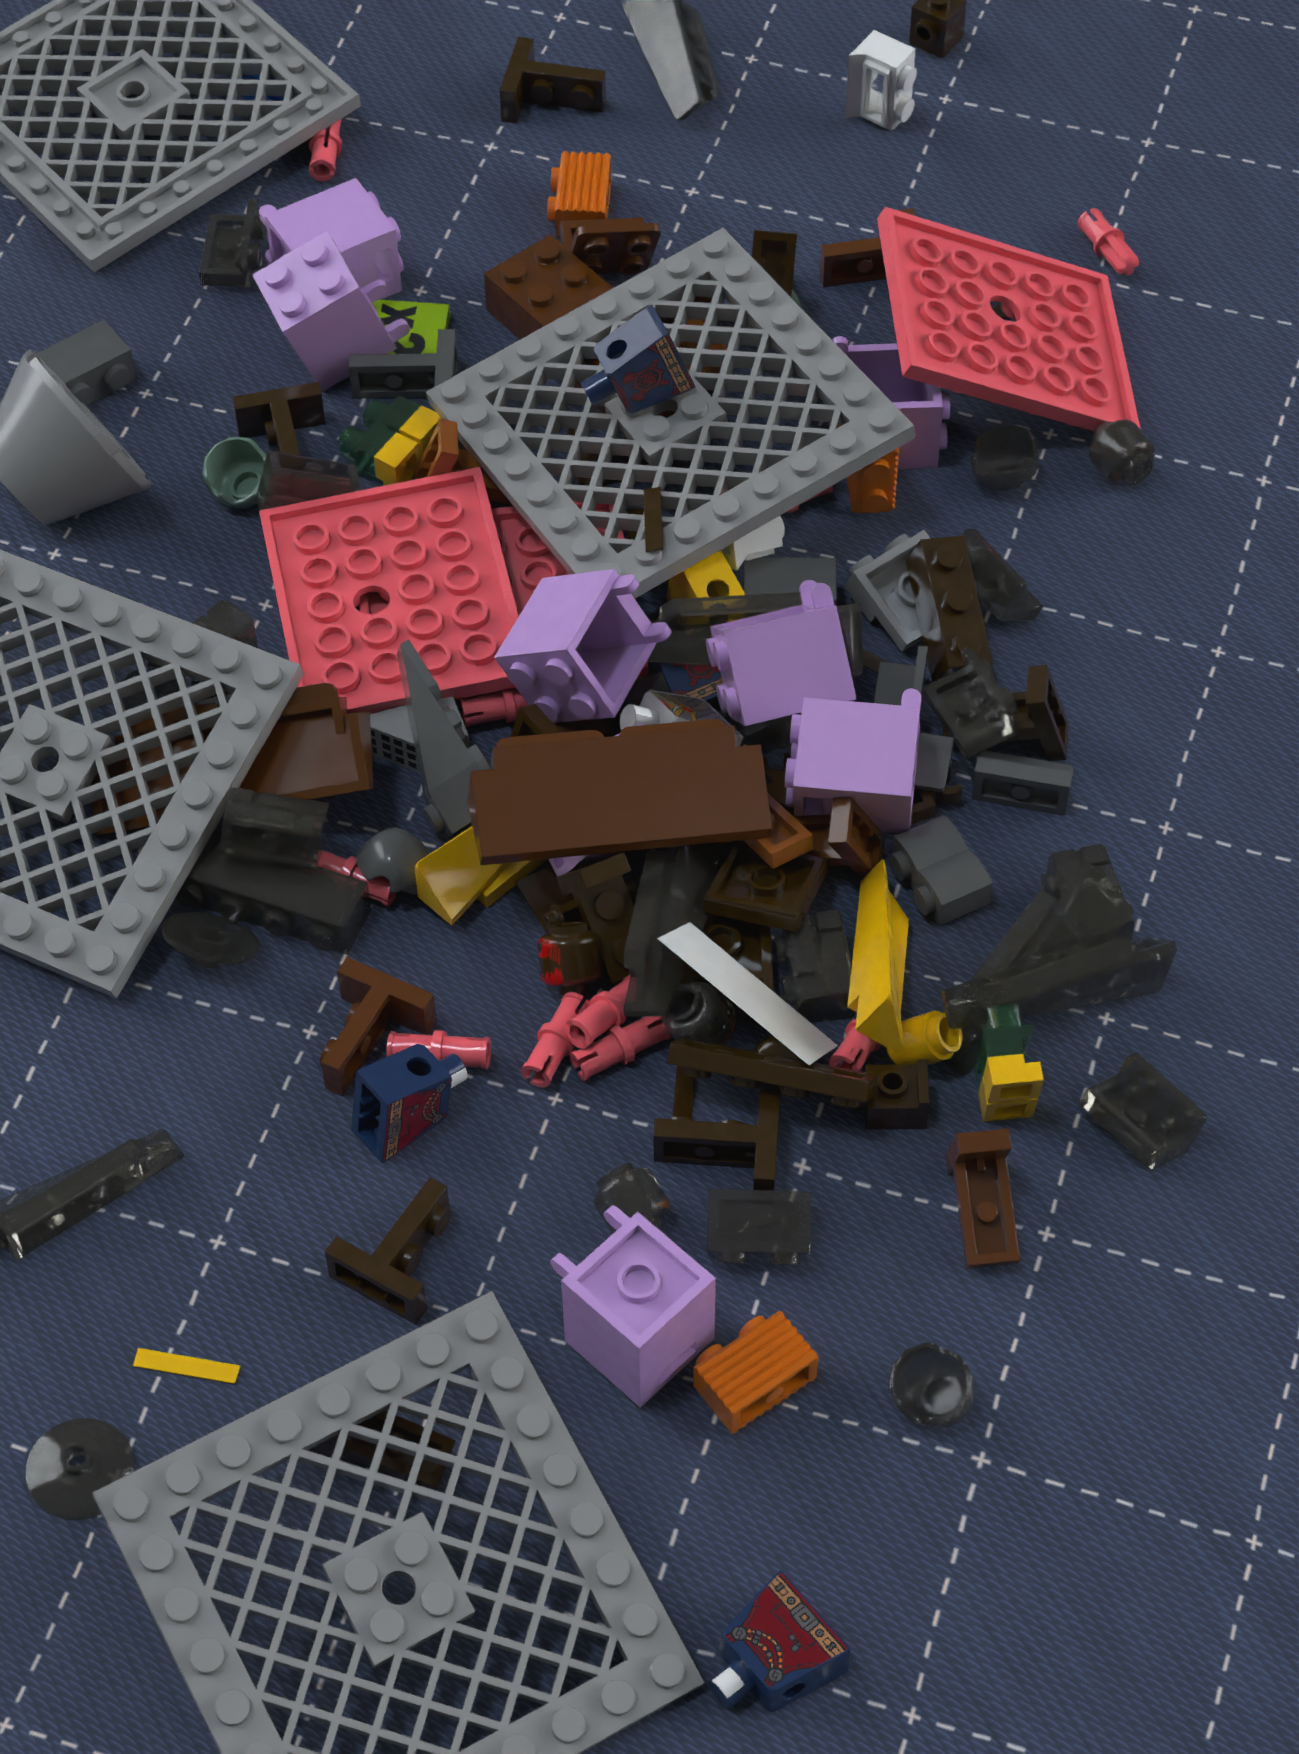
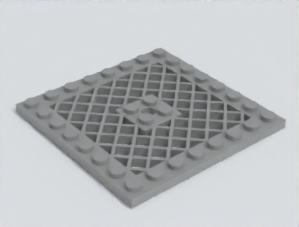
[0,0,361,272]
[426,228,916,599]
[0,550,305,999]
[93,1291,704,1754]

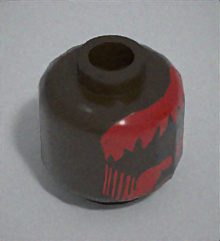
[537,922,604,995]

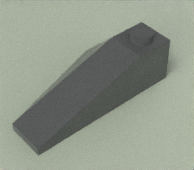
[397,639,491,840]

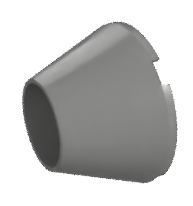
[0,349,153,526]

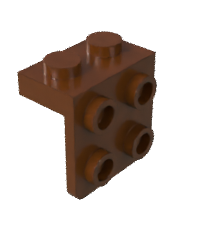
[559,217,661,275]

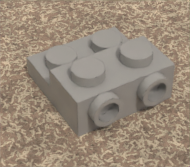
[844,530,930,652]

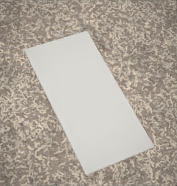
[657,922,838,1065]

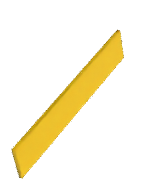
[133,1348,241,1384]

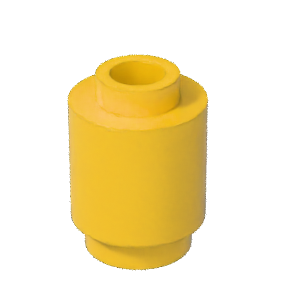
[886,1011,963,1065]

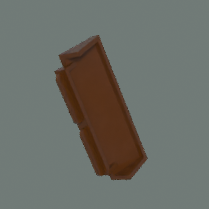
[90,683,374,835]
[467,719,772,865]

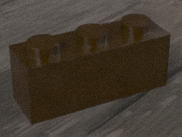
[906,535,993,689]

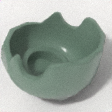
[202,437,274,510]

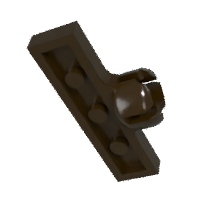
[667,1035,878,1107]

